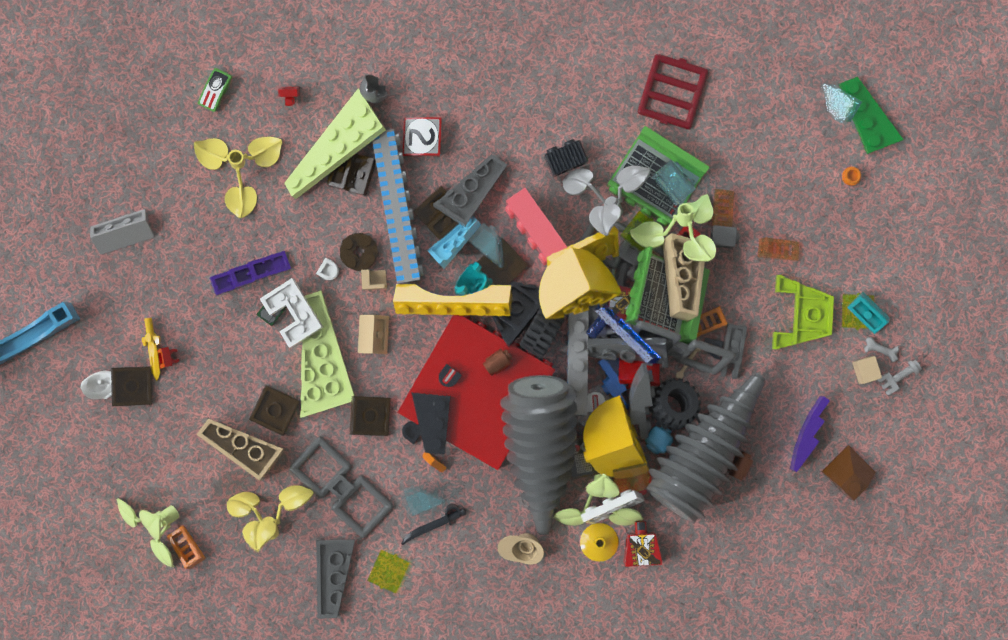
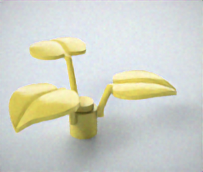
[194,137,282,218]
[227,485,314,552]

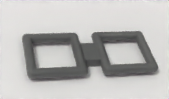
[579,221,664,282]
[625,321,735,375]
[290,436,394,538]

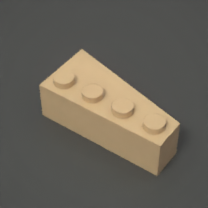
[663,233,705,321]
[196,419,284,481]

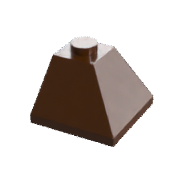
[821,445,876,501]

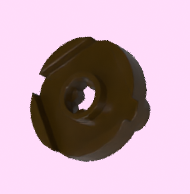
[340,233,378,271]

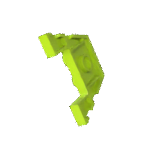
[772,275,834,350]

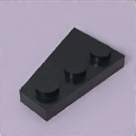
[412,393,450,455]

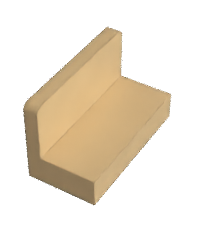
[358,315,389,354]

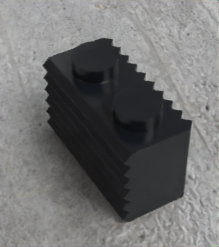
[544,139,589,178]

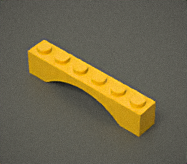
[393,284,512,316]

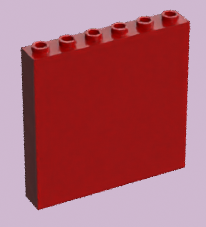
[397,315,556,470]

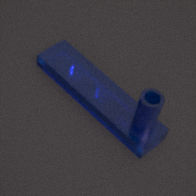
[586,305,660,364]

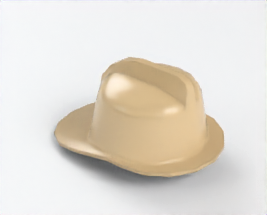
[498,533,544,565]

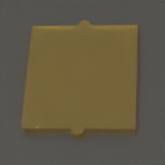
[613,463,650,495]

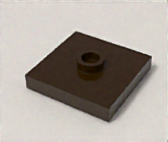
[477,238,529,285]
[111,366,152,407]
[249,385,301,436]
[349,396,391,436]

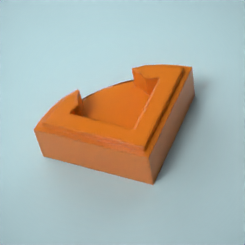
[422,452,447,473]

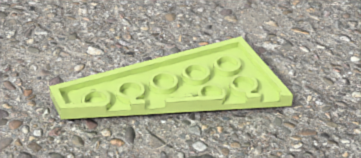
[285,89,386,199]
[300,291,355,418]

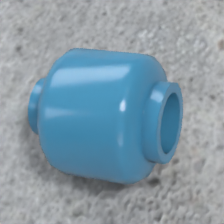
[645,425,674,455]

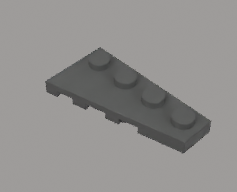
[433,154,507,227]
[587,338,669,368]
[316,539,356,619]

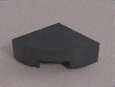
[704,338,724,360]

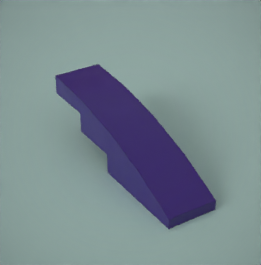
[209,251,291,296]
[790,396,830,472]

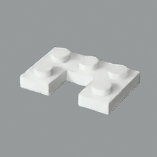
[260,278,323,348]
[581,489,645,524]

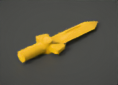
[142,317,160,381]

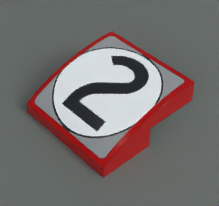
[403,117,442,157]

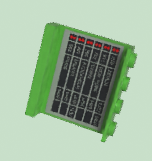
[607,126,709,227]
[626,246,710,344]

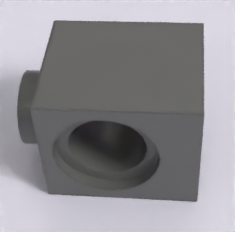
[710,225,739,248]

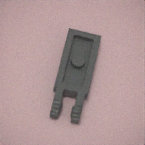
[720,324,747,379]

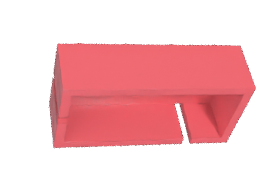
[505,188,567,266]

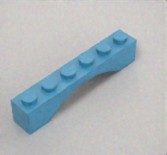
[0,301,80,365]

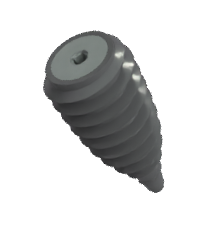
[646,373,765,524]
[500,375,578,535]

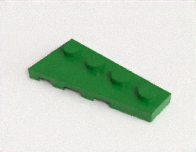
[839,77,904,154]

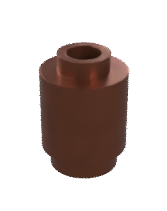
[483,348,513,376]
[728,450,754,480]

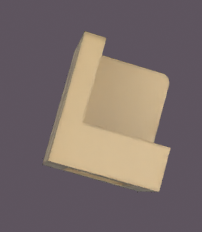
[361,270,387,290]
[852,356,882,384]

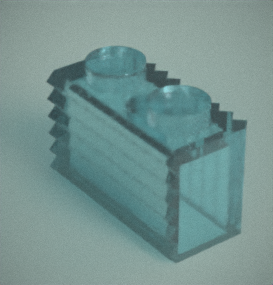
[652,160,696,206]

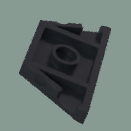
[492,281,541,348]

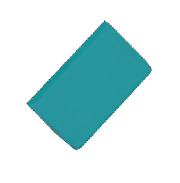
[847,292,890,334]

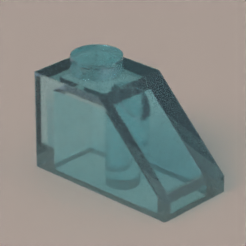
[822,83,862,123]
[468,223,503,268]
[400,485,446,517]

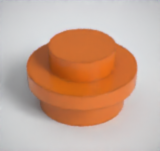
[842,167,861,186]

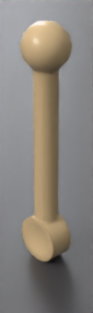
[676,348,701,378]

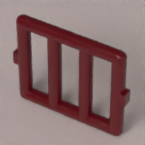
[637,54,709,130]

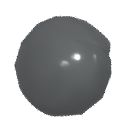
[359,74,388,104]

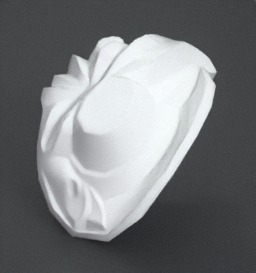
[80,371,111,399]

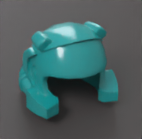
[454,261,493,296]

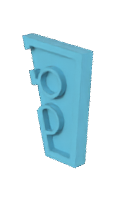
[427,216,481,269]

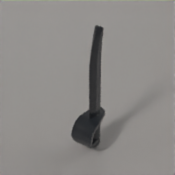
[401,504,467,545]

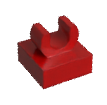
[278,86,300,106]
[157,347,179,369]

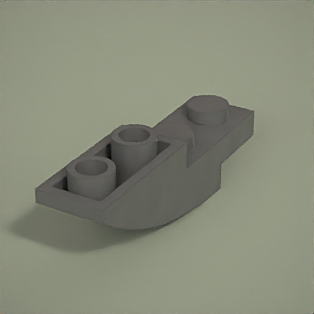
[628,363,655,439]

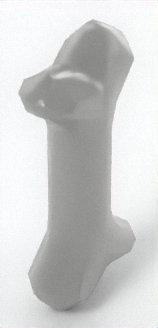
[864,337,900,362]

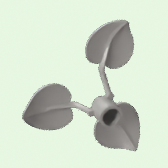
[562,166,651,236]

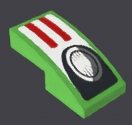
[197,68,233,112]

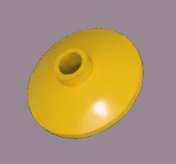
[580,523,619,562]

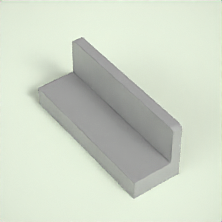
[90,209,154,254]

